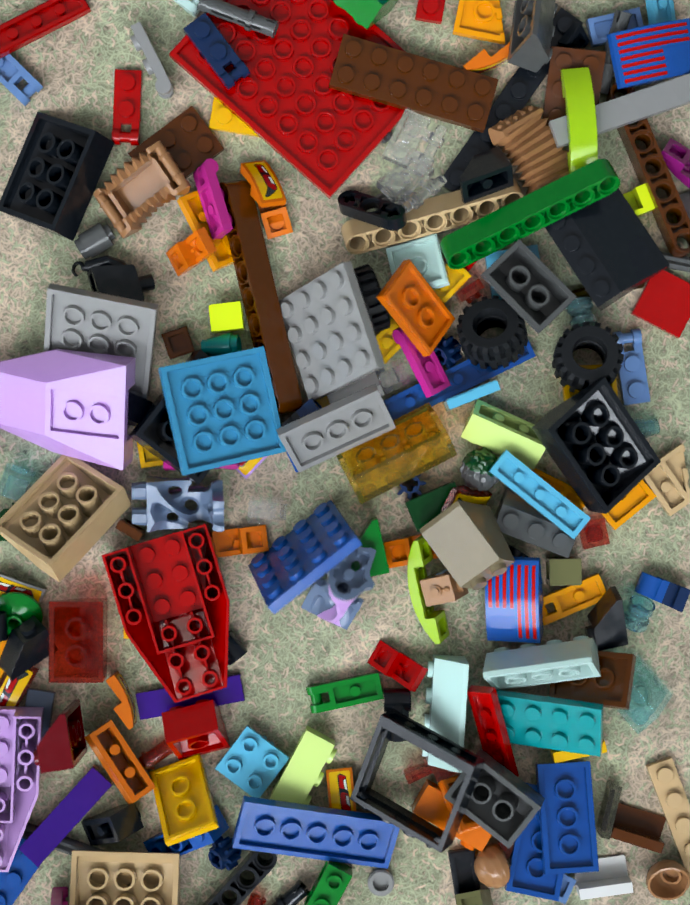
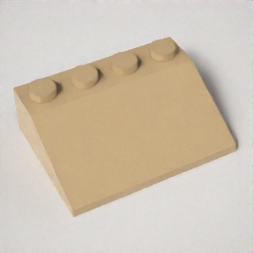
[0,455,131,582]
[69,850,181,905]

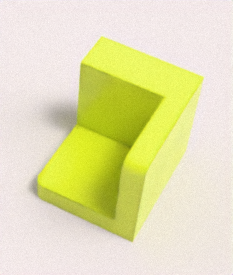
[623,184,655,217]
[209,301,245,333]

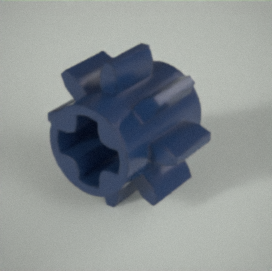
[434,336,462,369]
[393,466,426,500]
[208,836,242,871]

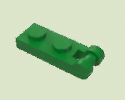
[306,671,384,714]

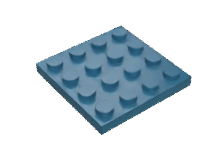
[158,346,287,475]

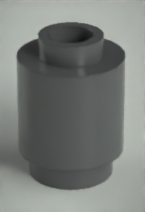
[74,222,116,259]

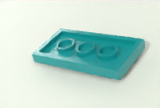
[496,690,603,757]

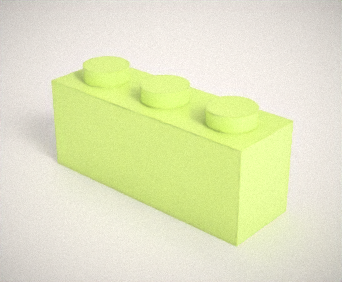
[461,399,545,470]
[269,726,337,805]

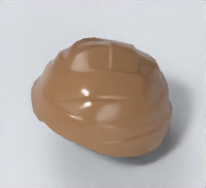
[474,843,510,889]
[646,859,690,900]

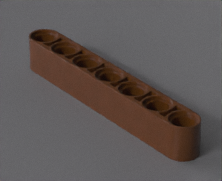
[606,83,690,258]

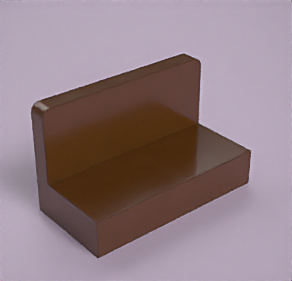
[606,802,666,854]

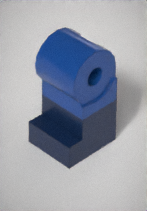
[634,572,690,612]

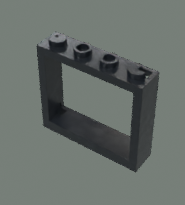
[350,709,485,853]

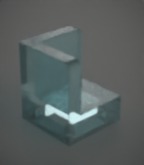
[0,463,37,501]

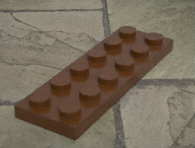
[329,34,499,133]

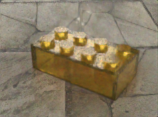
[337,402,457,504]

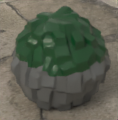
[459,447,499,491]

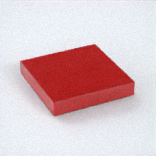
[631,270,690,338]

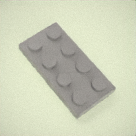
[276,384,396,472]

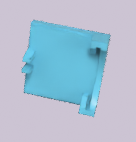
[215,725,290,798]

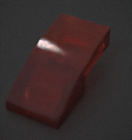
[404,762,457,784]

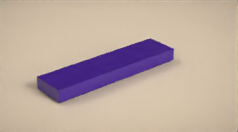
[135,673,245,720]
[19,766,113,867]

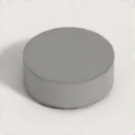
[368,868,394,896]

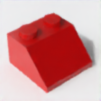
[161,699,230,760]

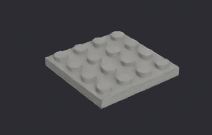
[279,261,385,401]
[44,283,159,399]

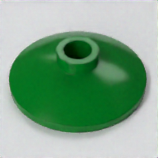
[0,592,43,637]

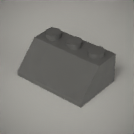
[507,0,558,73]
[481,239,576,334]
[494,486,583,558]
[444,748,545,849]

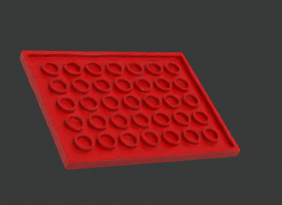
[169,0,409,199]

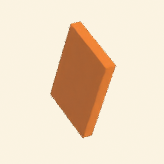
[376,259,455,357]

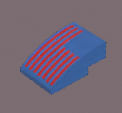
[607,18,690,89]
[485,557,544,643]

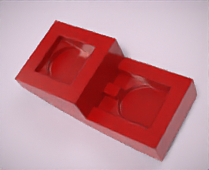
[367,640,428,692]

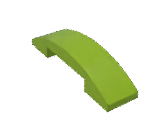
[561,67,598,173]
[407,535,450,644]

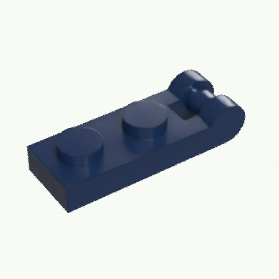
[183,13,251,90]

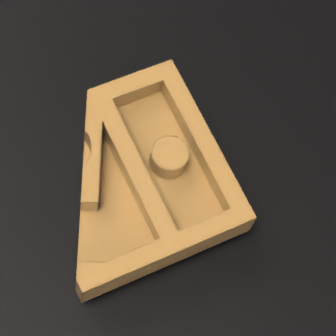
[643,443,690,516]

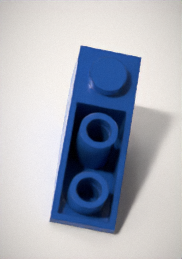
[143,805,229,856]

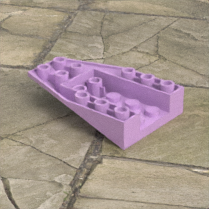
[0,349,136,470]
[0,706,44,872]

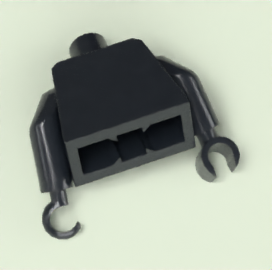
[72,255,155,302]

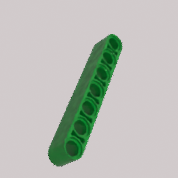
[440,159,620,269]

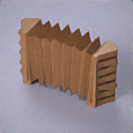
[488,105,569,196]
[93,141,191,239]

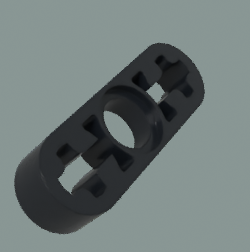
[338,190,407,231]

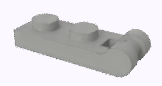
[130,22,174,99]

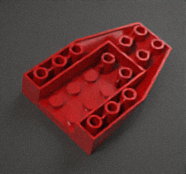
[102,522,230,703]

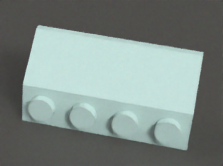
[483,636,601,690]
[422,654,469,773]

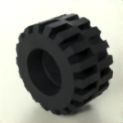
[354,264,390,333]
[457,295,528,370]
[552,321,624,393]

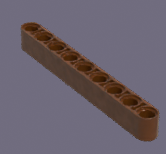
[220,179,302,414]

